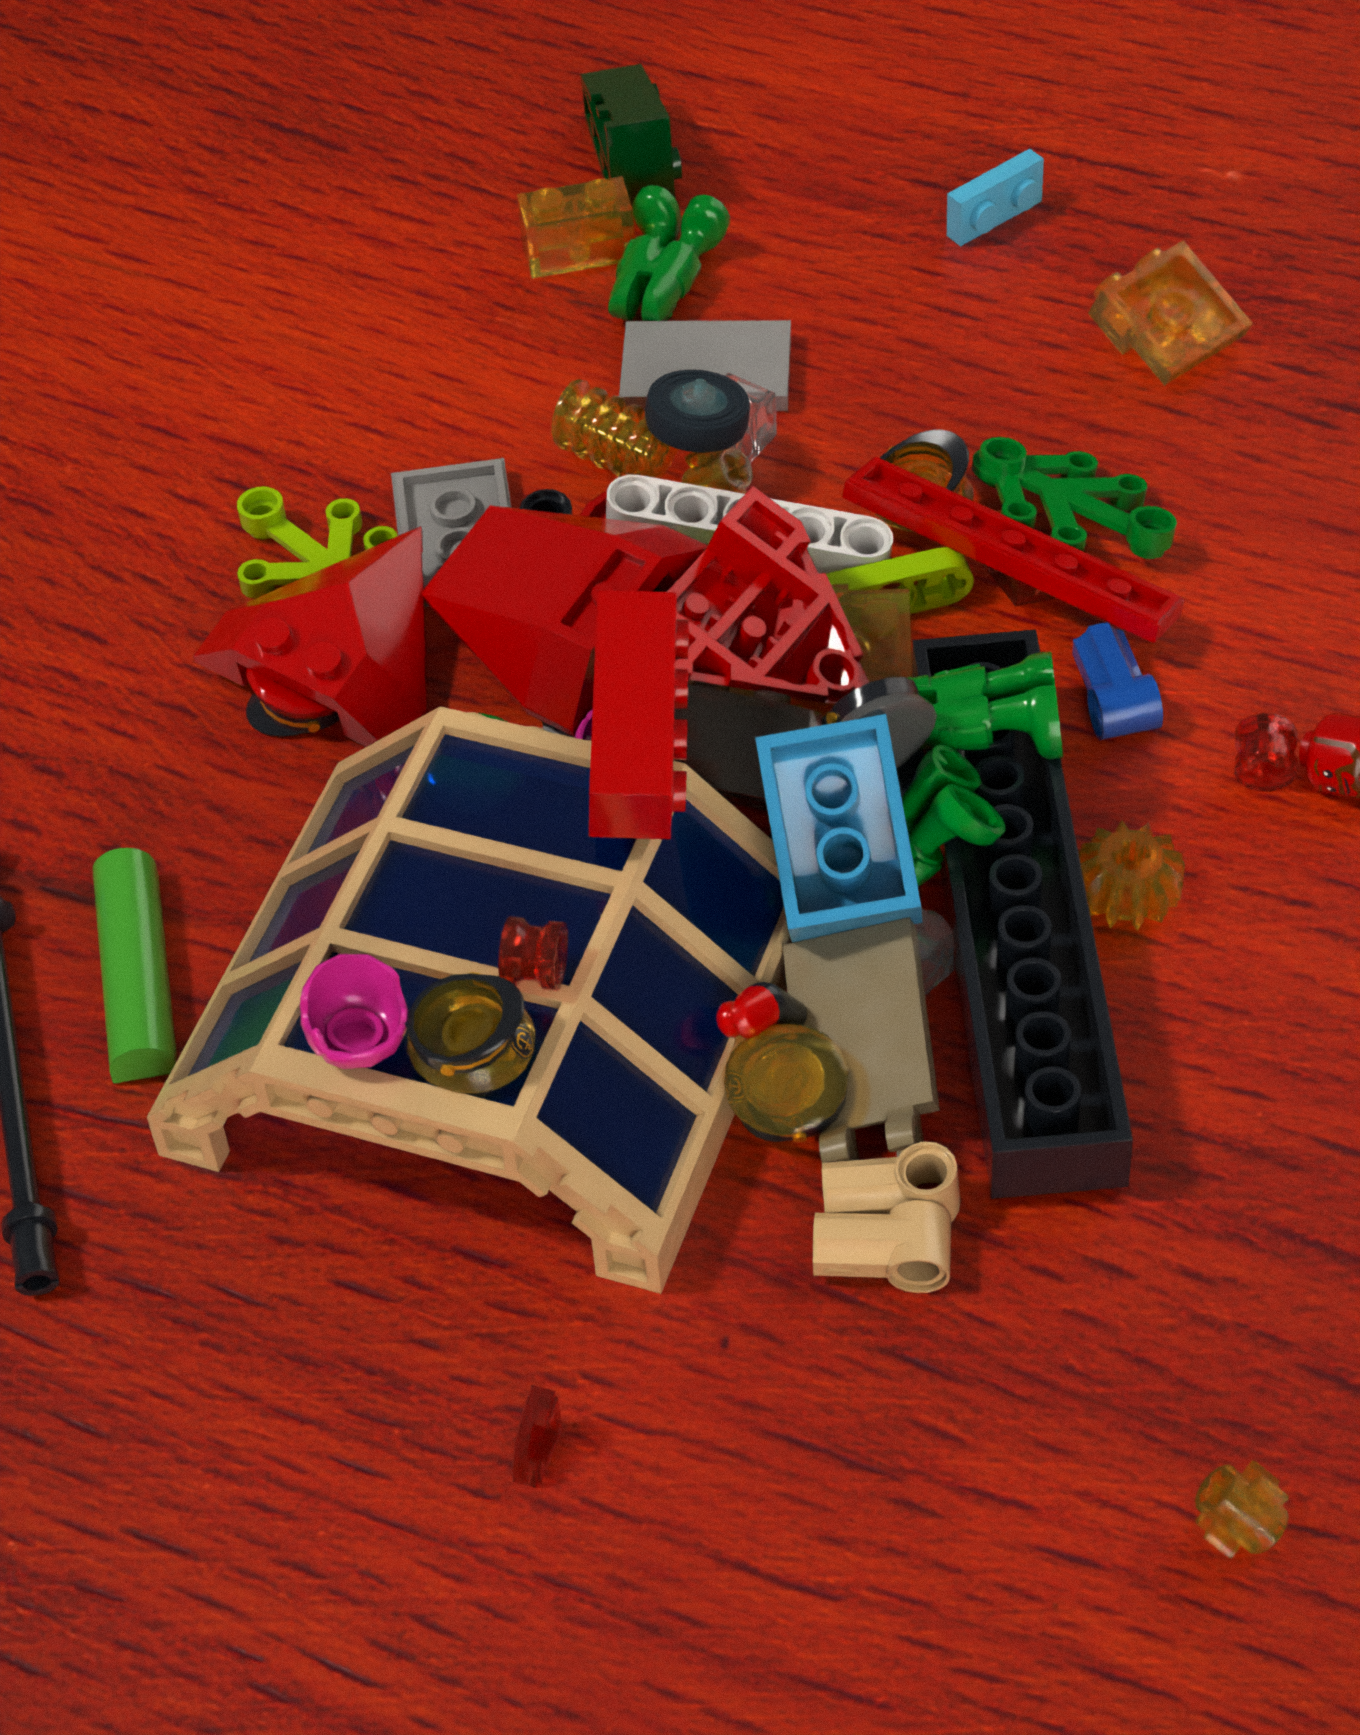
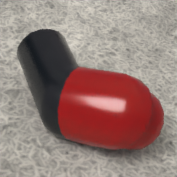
[716,982,807,1039]

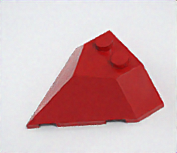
[667,486,869,705]
[193,526,428,747]

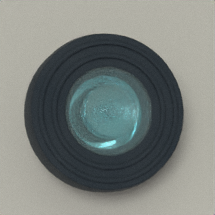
[645,369,750,453]

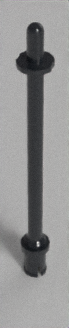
[0,897,59,1296]

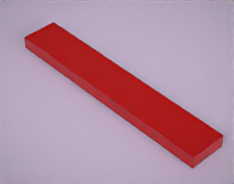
[842,456,1185,643]

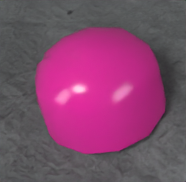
[300,954,408,1069]

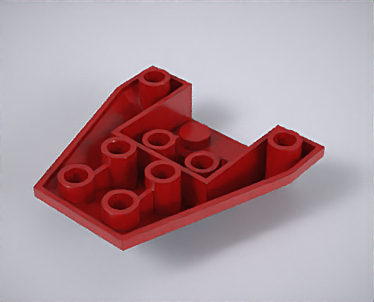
[421,505,708,737]

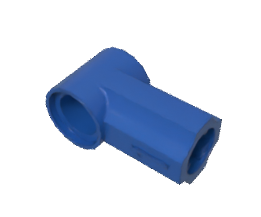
[1072,622,1163,740]

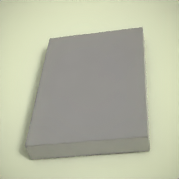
[619,320,791,411]
[391,458,511,607]

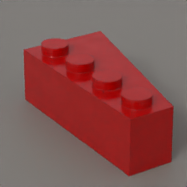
[589,590,689,839]

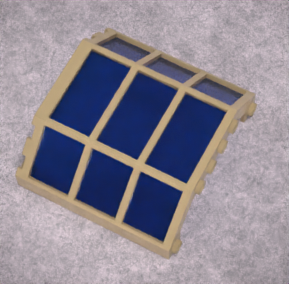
[147,706,792,1294]

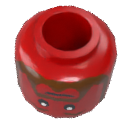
[1299,713,1360,800]

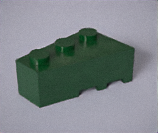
[580,64,682,212]

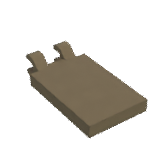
[782,917,940,1163]

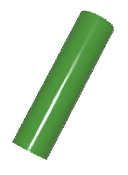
[92,848,177,1084]

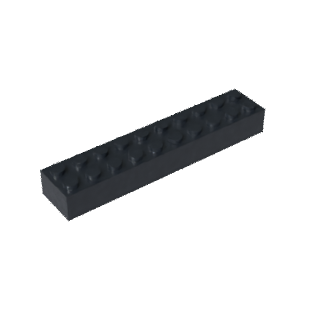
[912,629,1133,1199]

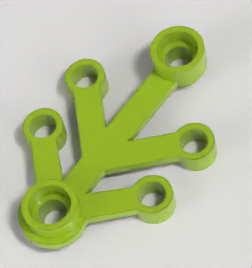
[237,487,398,598]

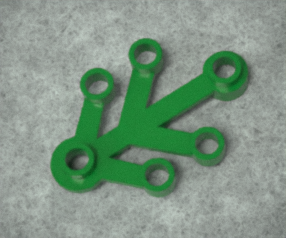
[971,437,1177,559]

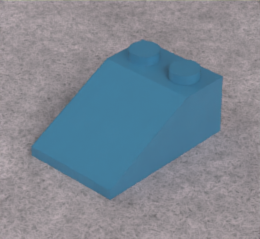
[755,714,923,943]

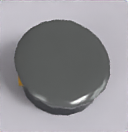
[821,677,937,768]

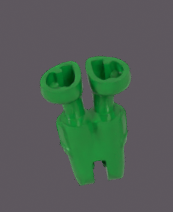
[608,185,730,321]
[908,651,1063,759]
[901,745,1005,887]

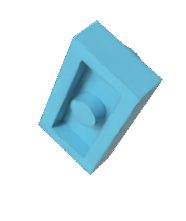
[947,149,1044,246]

